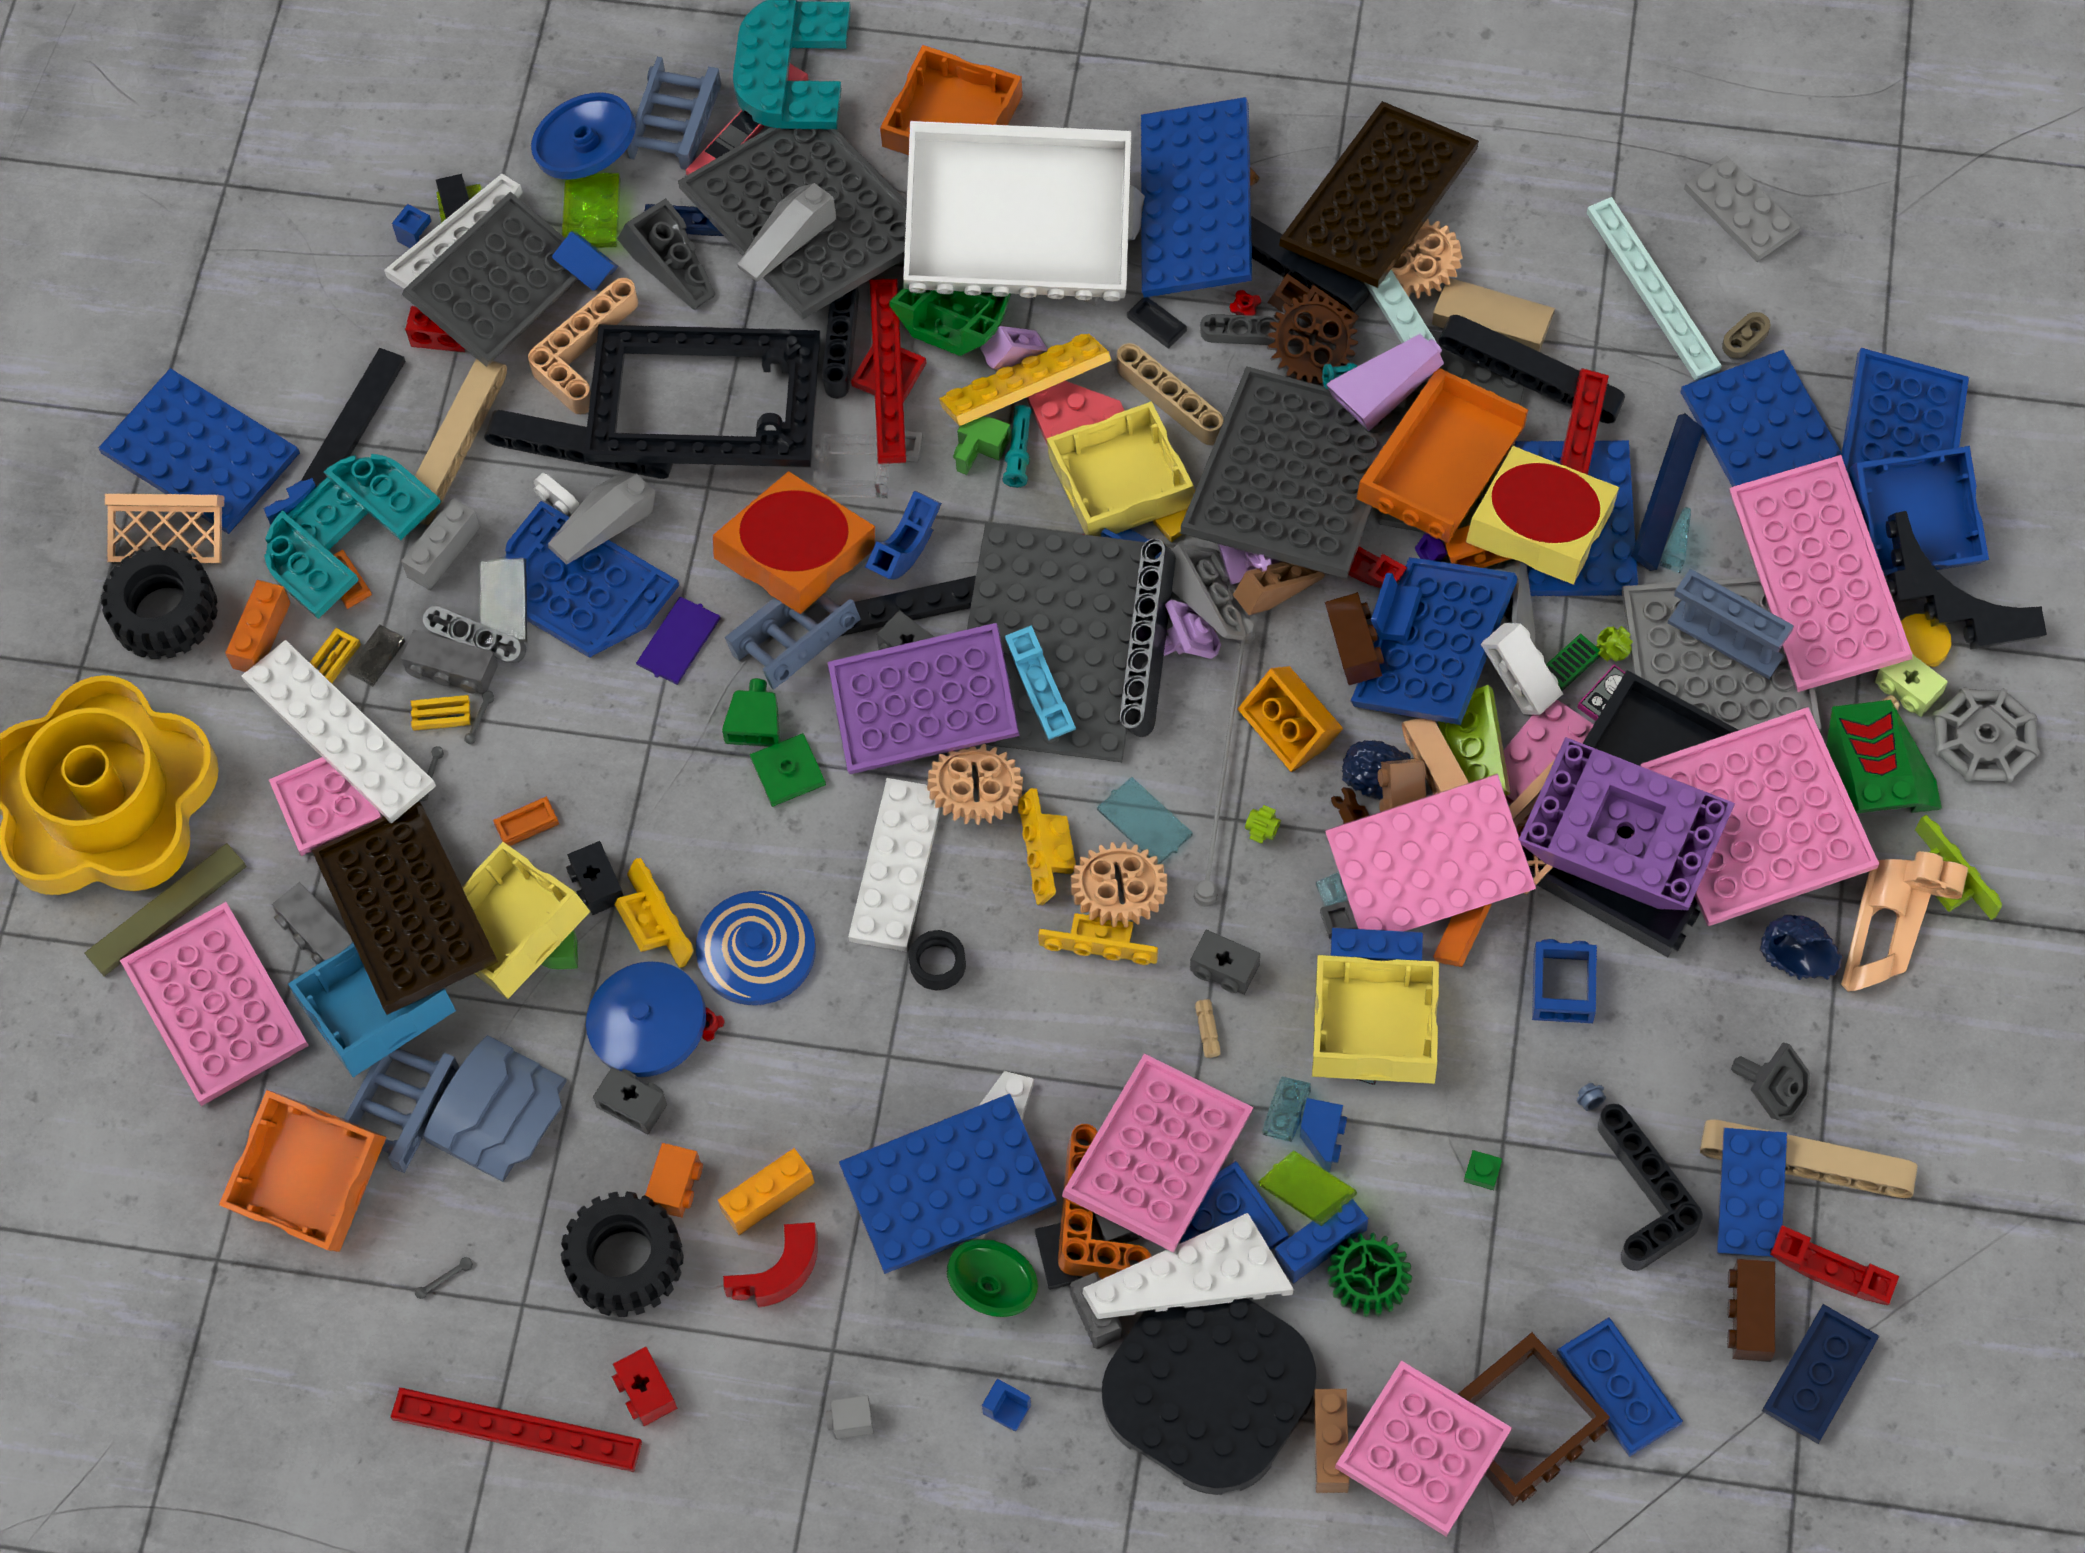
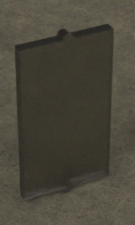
[480,557,528,646]

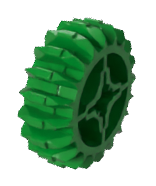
[1327,1232,1412,1317]

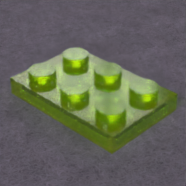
[562,173,621,248]

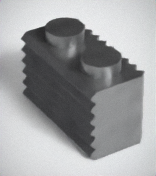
[1070,1272,1123,1349]

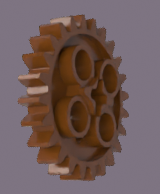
[1267,294,1358,385]

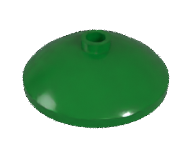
[947,1239,1038,1317]

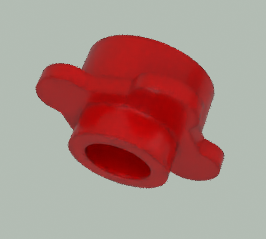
[1229,290,1261,316]
[702,1007,725,1041]

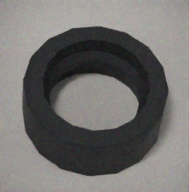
[909,930,966,991]

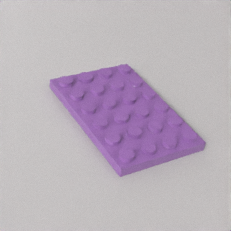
[828,623,1020,774]

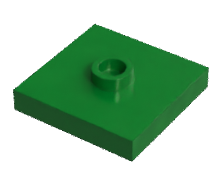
[749,733,826,807]

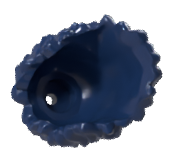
[1342,740,1413,800]
[1760,915,1843,980]

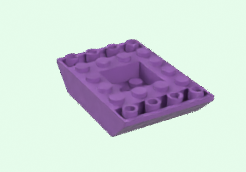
[1518,737,1735,910]

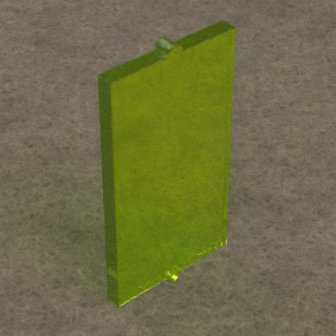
[1258,1150,1357,1226]

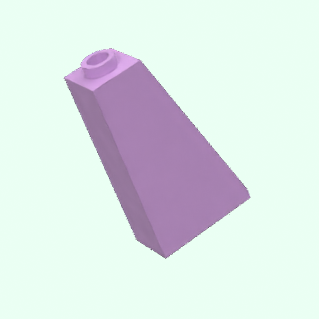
[1326,334,1444,431]

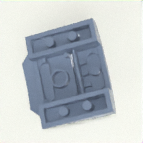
[423,1035,567,1182]

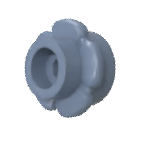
[1577,1083,1606,1111]

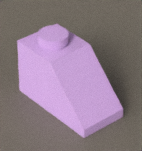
[980,326,1047,370]

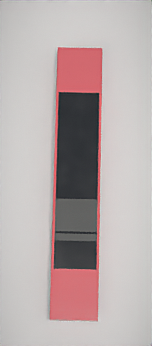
[686,64,808,175]

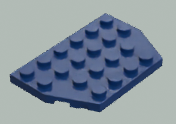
[496,501,679,658]

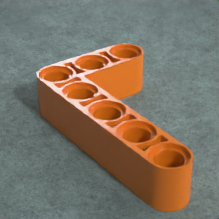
[1058,1124,1151,1279]

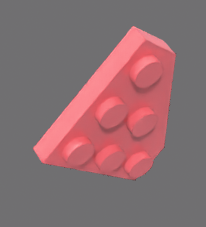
[1026,381,1125,444]

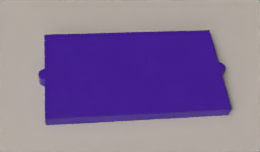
[636,597,721,685]

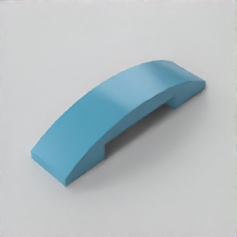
[1005,625,1076,740]

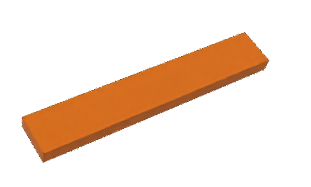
[1433,814,1530,967]

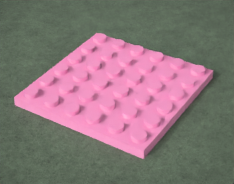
[1640,707,1879,926]

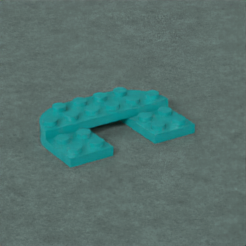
[733,0,851,129]
[264,454,441,619]

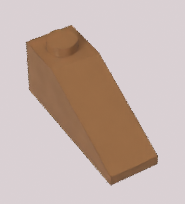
[1233,562,1325,615]

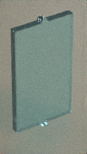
[1097,777,1193,865]

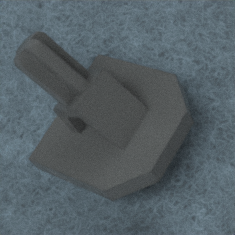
[1731,1043,1810,1120]

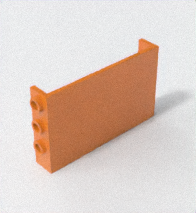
[1356,368,1529,543]

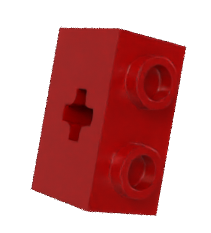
[611,1347,678,1426]

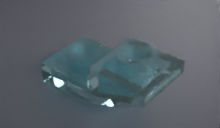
[1262,1076,1311,1142]

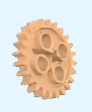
[1391,219,1463,299]
[927,744,1023,825]
[1071,842,1167,927]

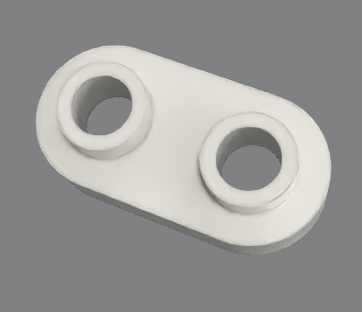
[533,473,580,517]

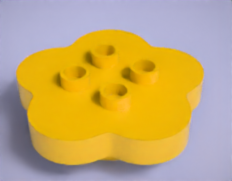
[0,675,219,895]

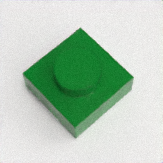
[1464,1150,1502,1191]

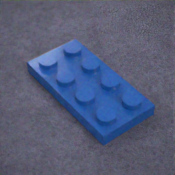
[1717,1128,1787,1258]

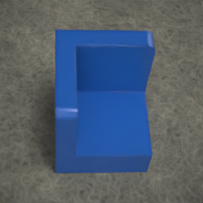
[392,204,431,248]
[981,1379,1031,1431]

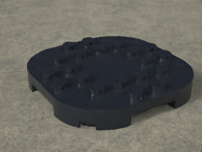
[1102,1298,1316,1495]

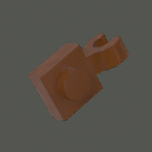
[1331,787,1370,824]

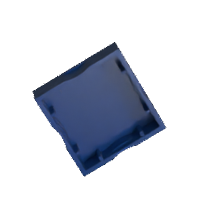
[1848,446,1989,578]

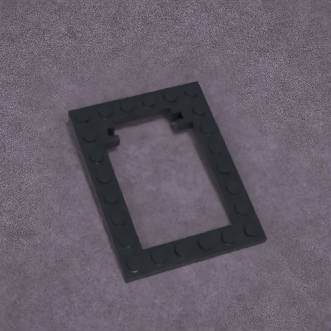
[584,324,821,467]

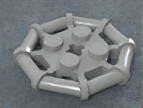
[1932,687,2040,784]

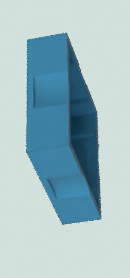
[288,943,456,1077]

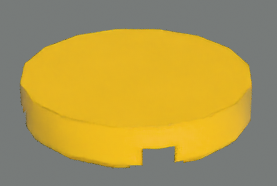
[1901,614,1951,668]

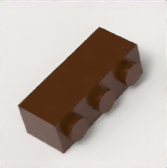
[1325,592,1385,686]
[1727,1259,1775,1362]

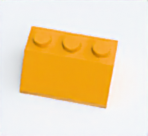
[1237,666,1344,772]

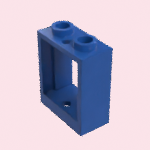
[1532,939,1597,1024]

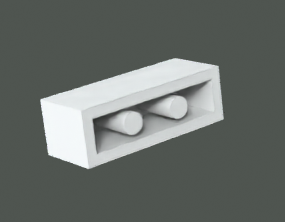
[1481,623,1563,715]

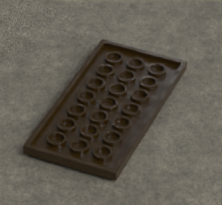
[1279,101,1479,288]
[312,800,498,1015]

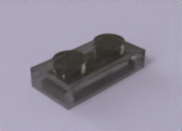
[348,625,405,686]

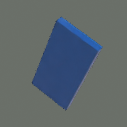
[1556,1317,1683,1457]

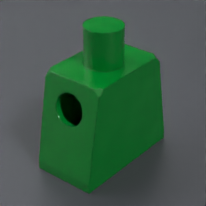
[722,678,780,747]

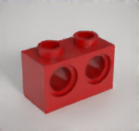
[405,306,466,353]

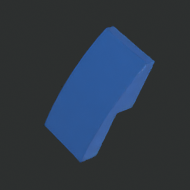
[263,478,316,525]

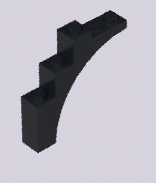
[1886,511,2047,649]

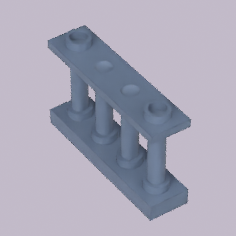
[627,56,721,170]
[1668,569,1794,680]
[724,594,861,690]
[342,1048,460,1173]

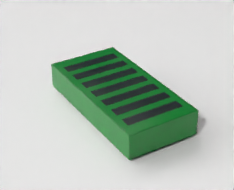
[1546,633,1601,691]

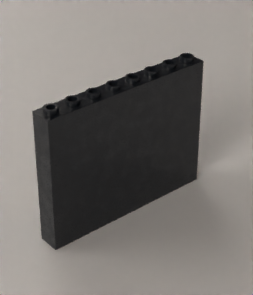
[1522,670,1739,957]

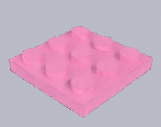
[269,757,381,856]

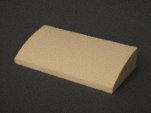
[1432,277,1555,352]

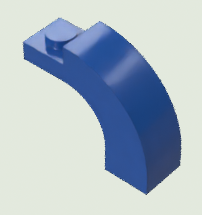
[865,491,942,580]

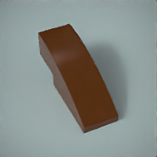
[1267,274,1359,336]

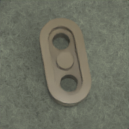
[1722,312,1771,359]

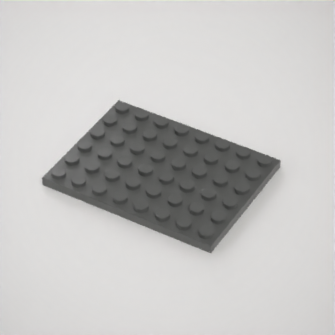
[678,127,907,320]
[1180,366,1408,579]
[967,522,1145,763]

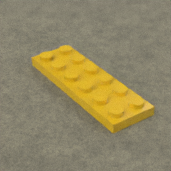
[939,333,1111,426]

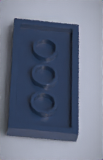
[1762,1304,1879,1444]

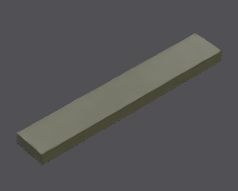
[84,843,247,977]

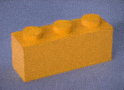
[718,1148,815,1236]

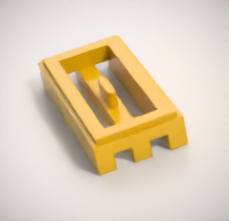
[309,627,361,683]
[411,695,471,731]

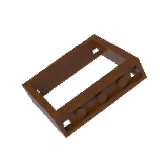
[1457,1332,1610,1506]

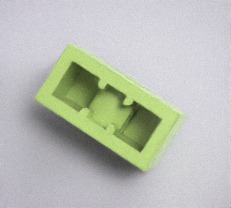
[1875,654,1948,717]

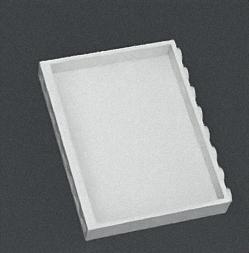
[903,121,1131,302]

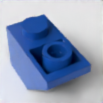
[1300,1098,1347,1172]

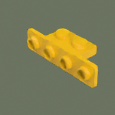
[1018,788,1076,905]
[614,857,693,968]
[1038,913,1158,965]

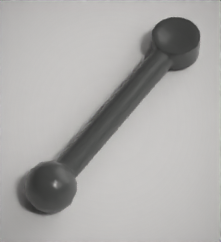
[464,691,494,744]
[420,746,444,801]
[415,1257,473,1299]

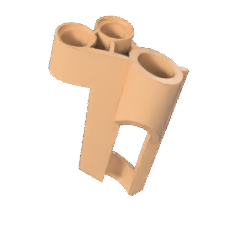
[1841,851,1968,992]

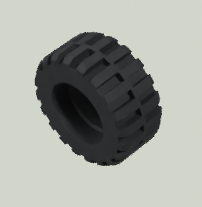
[101,546,218,659]
[561,1191,684,1317]

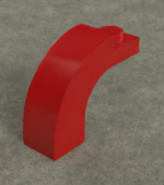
[723,1222,818,1307]

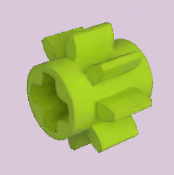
[1596,626,1633,662]
[1245,805,1281,844]

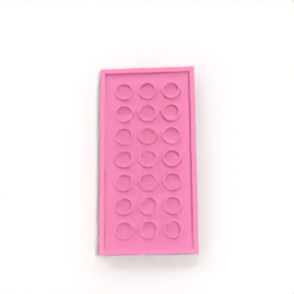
[1729,455,1912,692]

